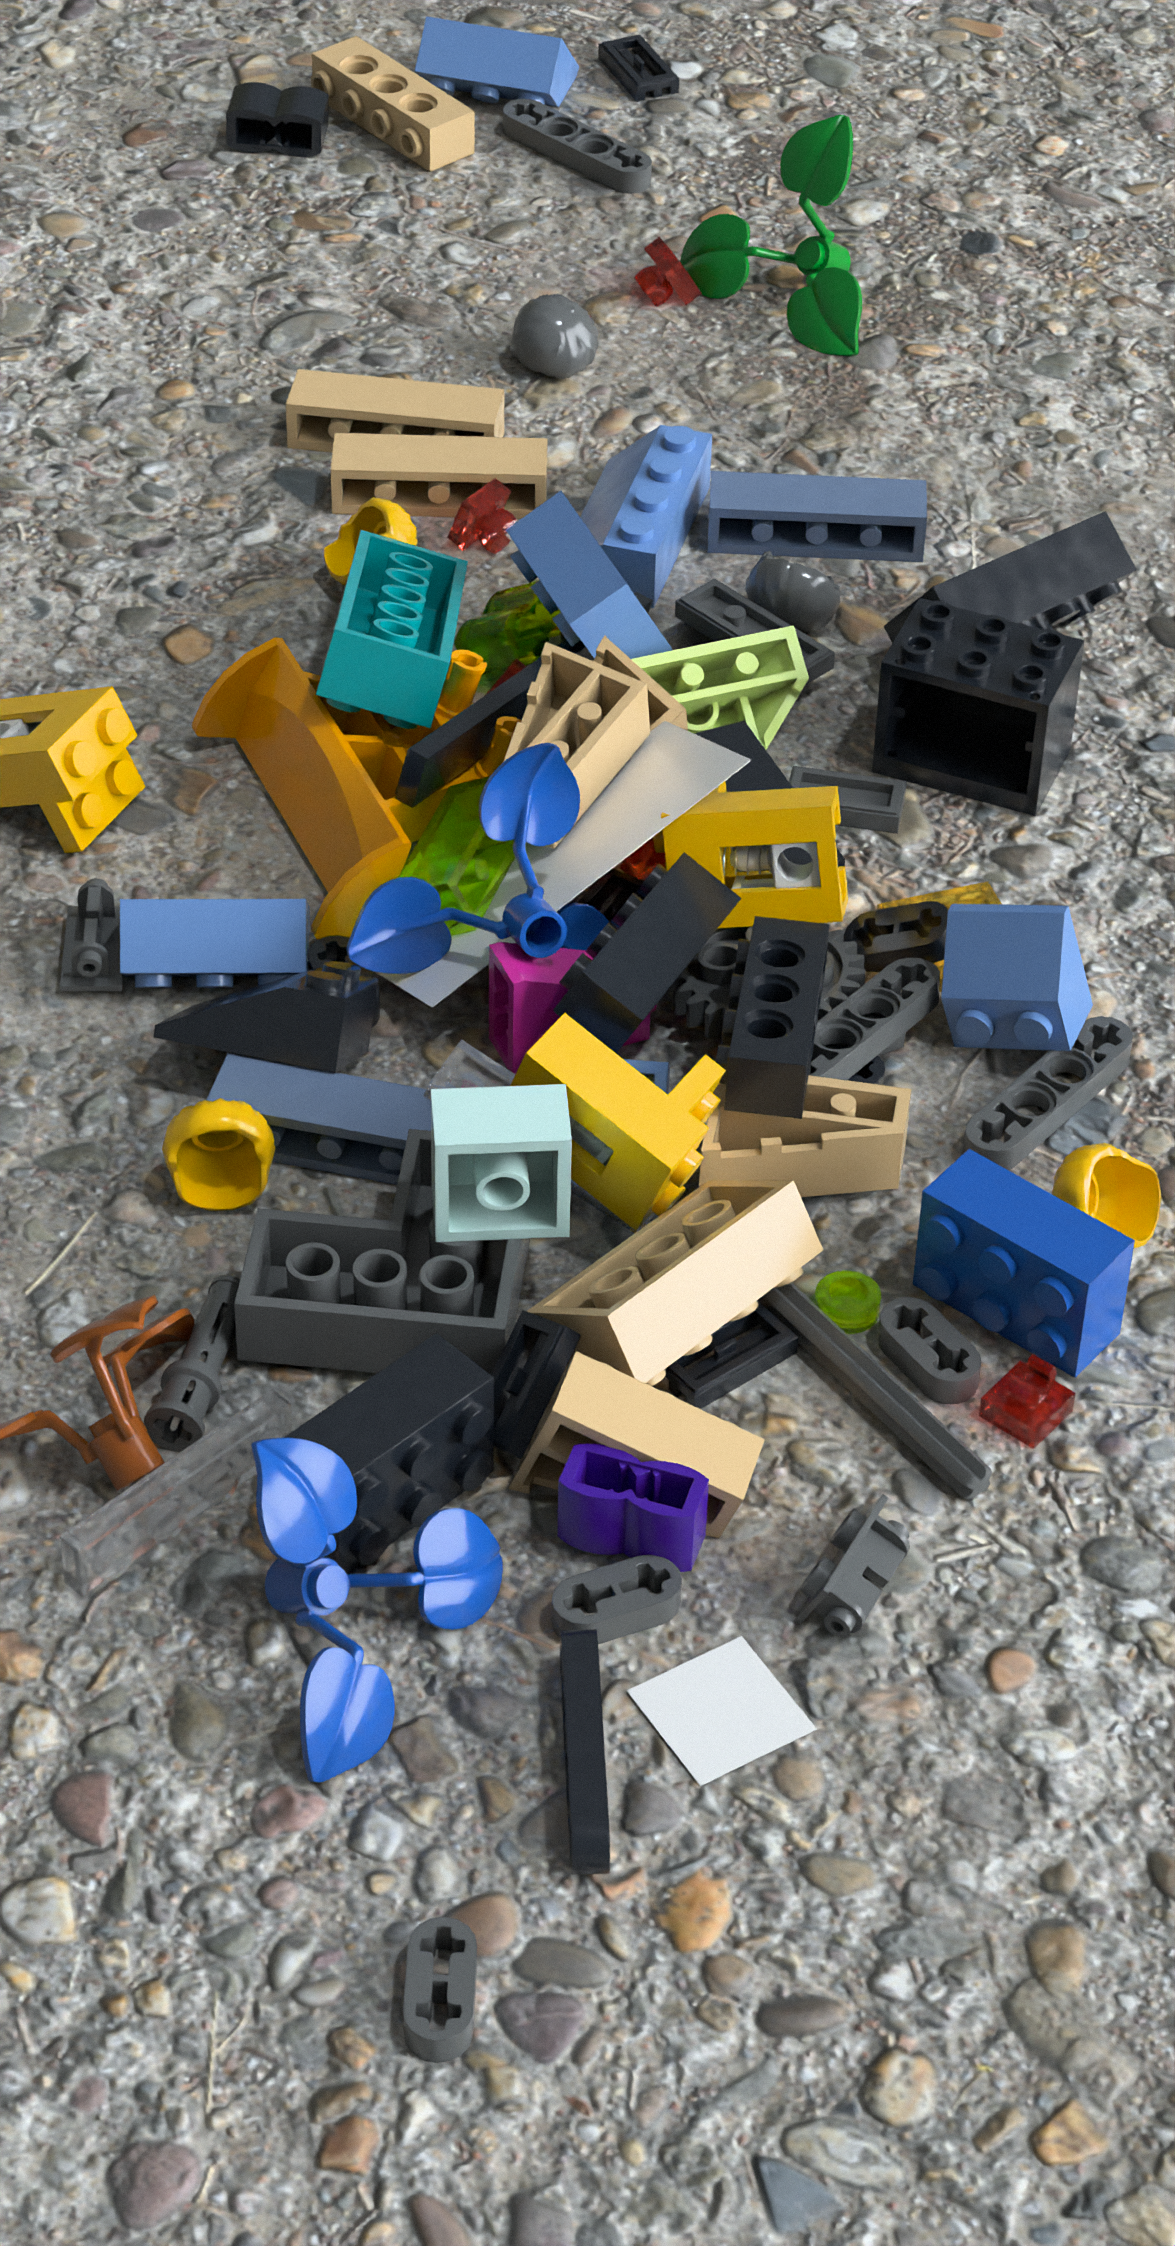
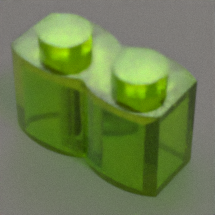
[454,579,562,676]

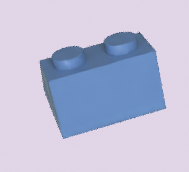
[941,904,1093,1051]

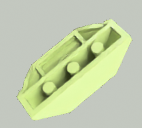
[631,625,809,750]

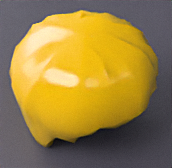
[324,497,418,586]
[162,1098,275,1211]
[1052,1143,1161,1248]

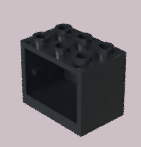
[872,598,1085,816]

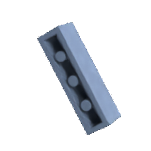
[707,471,927,562]
[206,1053,431,1185]

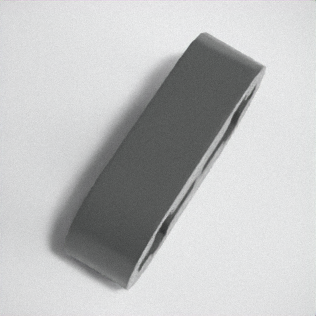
[878,1297,981,1404]
[551,1554,682,1644]
[403,1916,477,2063]

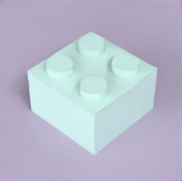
[431,1084,572,1242]

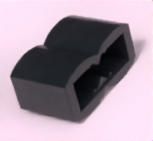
[226,82,329,157]

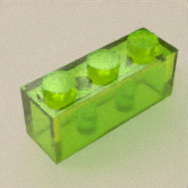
[398,776,515,936]

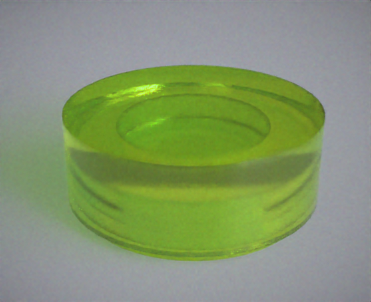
[814,1270,881,1334]

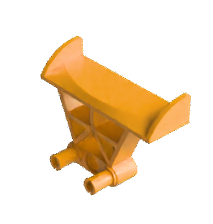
[192,638,522,940]

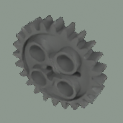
[667,923,865,1038]

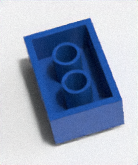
[913,1149,1135,1378]

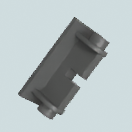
[60,878,123,992]
[794,1494,910,1637]

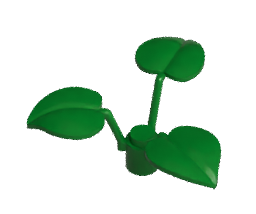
[680,115,862,356]

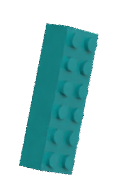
[316,530,468,729]

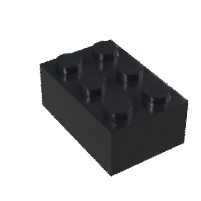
[284,1333,494,1574]

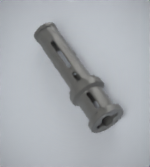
[144,1275,240,1452]

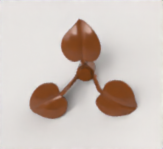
[0,1295,195,1491]

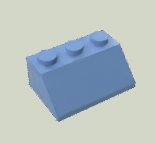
[415,16,579,107]
[506,491,673,659]
[120,899,310,988]

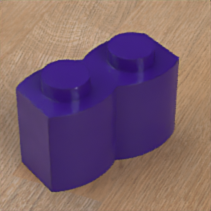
[557,1444,709,1572]

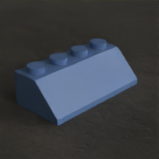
[580,425,712,608]

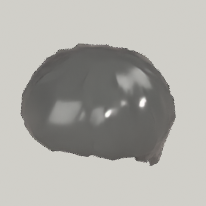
[510,294,599,379]
[745,551,841,635]

